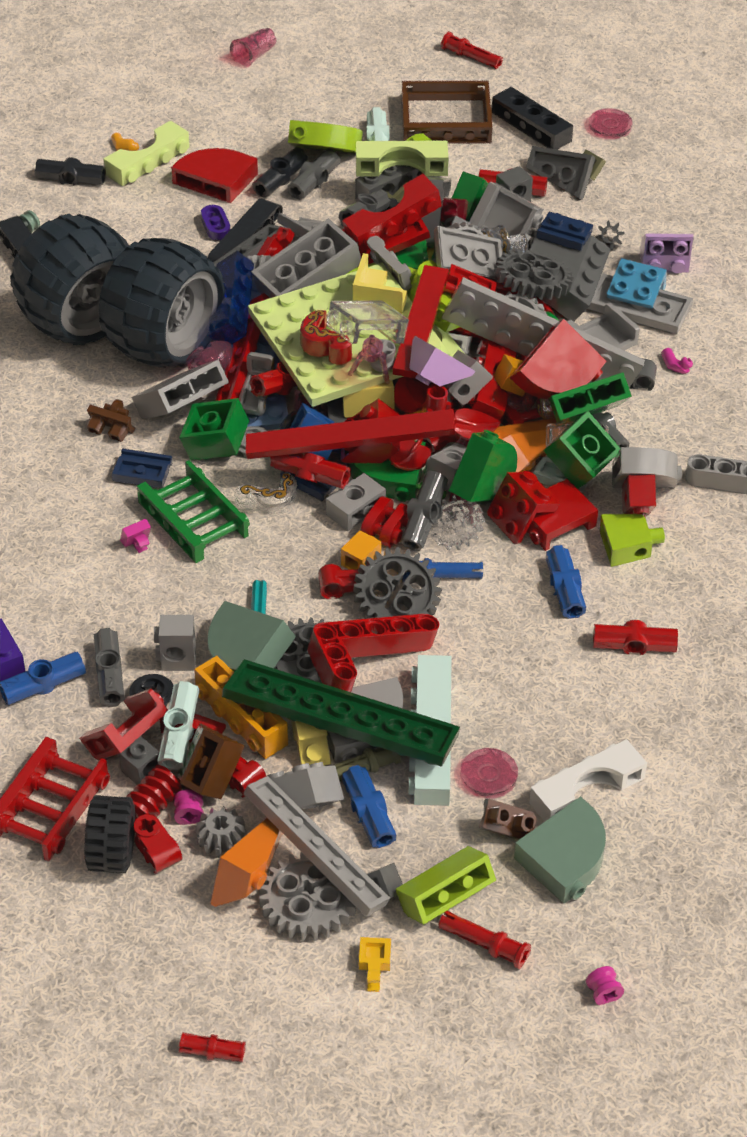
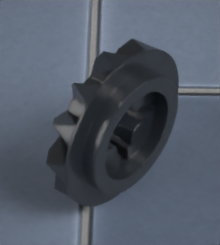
[129,674,174,707]

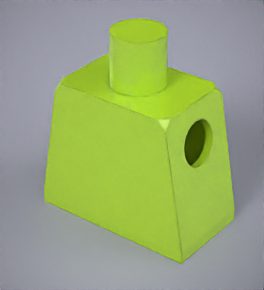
[599,514,665,567]

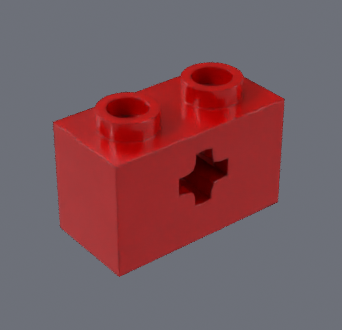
[622,475,656,518]

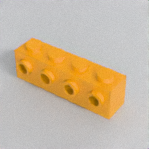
[194,656,288,759]

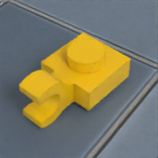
[359,937,391,992]

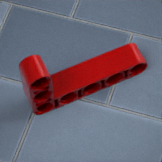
[307,614,440,692]

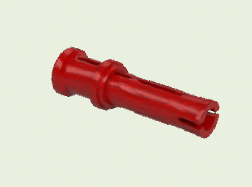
[441,31,503,69]
[438,910,531,969]

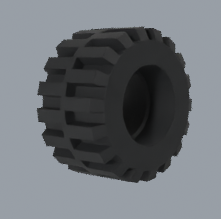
[84,795,135,873]

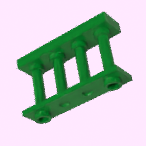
[137,460,250,563]

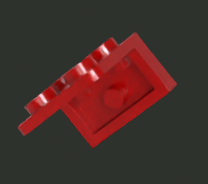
[487,471,560,544]

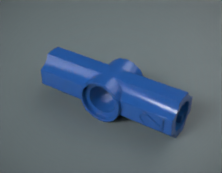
[546,545,586,619]
[0,651,86,705]
[342,765,396,848]

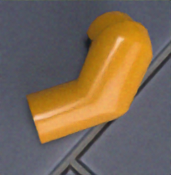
[111,133,139,151]

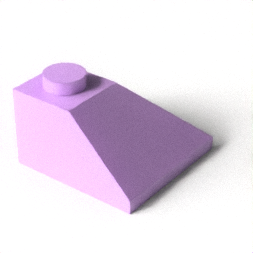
[410,336,475,386]

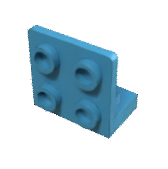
[607,258,667,308]

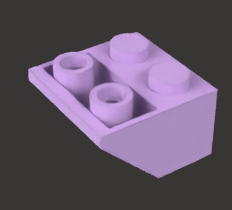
[640,234,694,274]

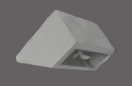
[267,762,344,809]

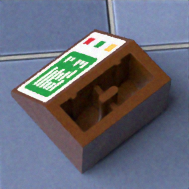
[176,723,245,800]

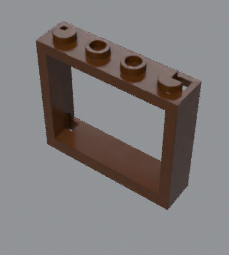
[401,81,493,144]

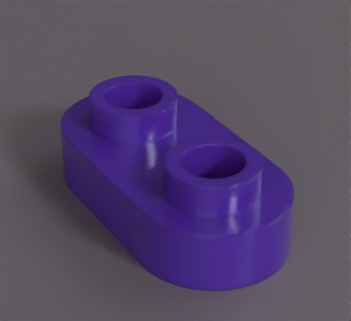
[201,205,230,240]

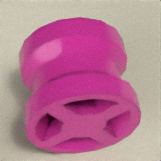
[174,789,204,825]
[585,966,624,1005]

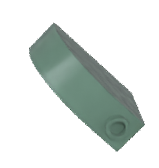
[208,601,296,672]
[514,796,606,904]

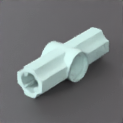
[366,107,389,141]
[158,681,199,770]

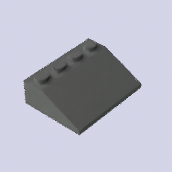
[529,222,611,321]

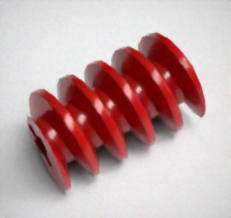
[126,765,182,820]

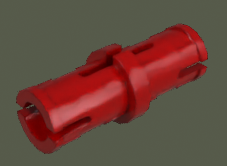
[179,1032,246,1063]

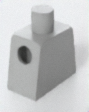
[443,350,493,405]

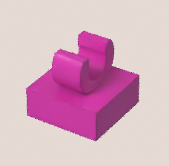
[120,519,151,553]

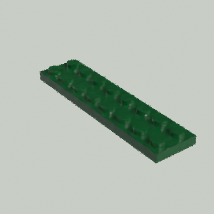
[222,659,460,767]

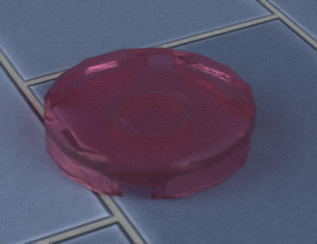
[589,108,632,140]
[460,748,518,799]

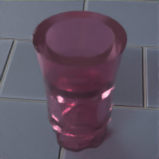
[230,28,277,67]

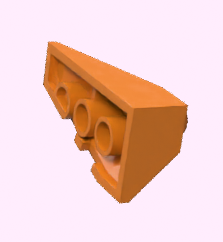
[494,418,569,472]
[210,818,283,907]

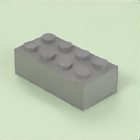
[251,218,361,298]

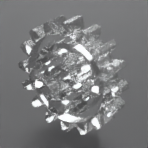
[429,496,485,551]

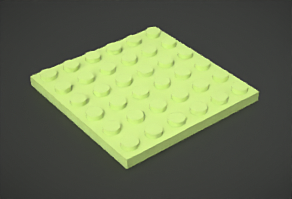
[248,263,450,407]

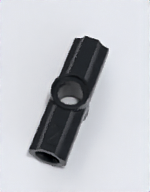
[252,146,308,198]
[35,157,106,186]

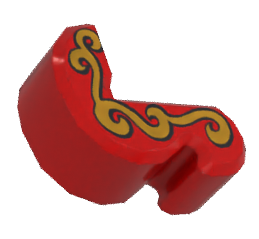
[300,310,352,365]

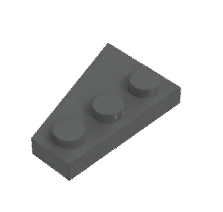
[526,146,595,200]

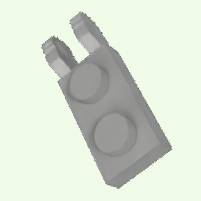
[367,236,412,291]

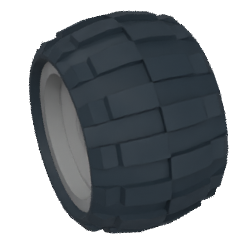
[10,213,129,345]
[99,238,225,368]

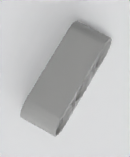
[685,454,747,494]

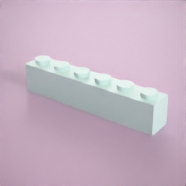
[409,655,452,806]

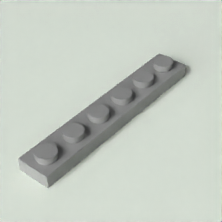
[244,776,390,917]

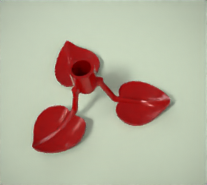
[389,376,500,470]

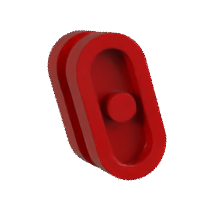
[360,496,409,548]

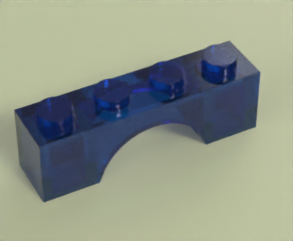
[208,251,254,348]

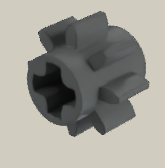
[596,220,625,250]

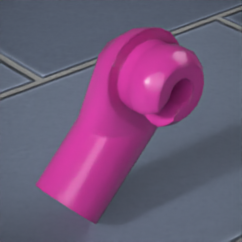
[661,348,693,374]

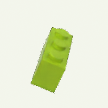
[396,846,496,925]

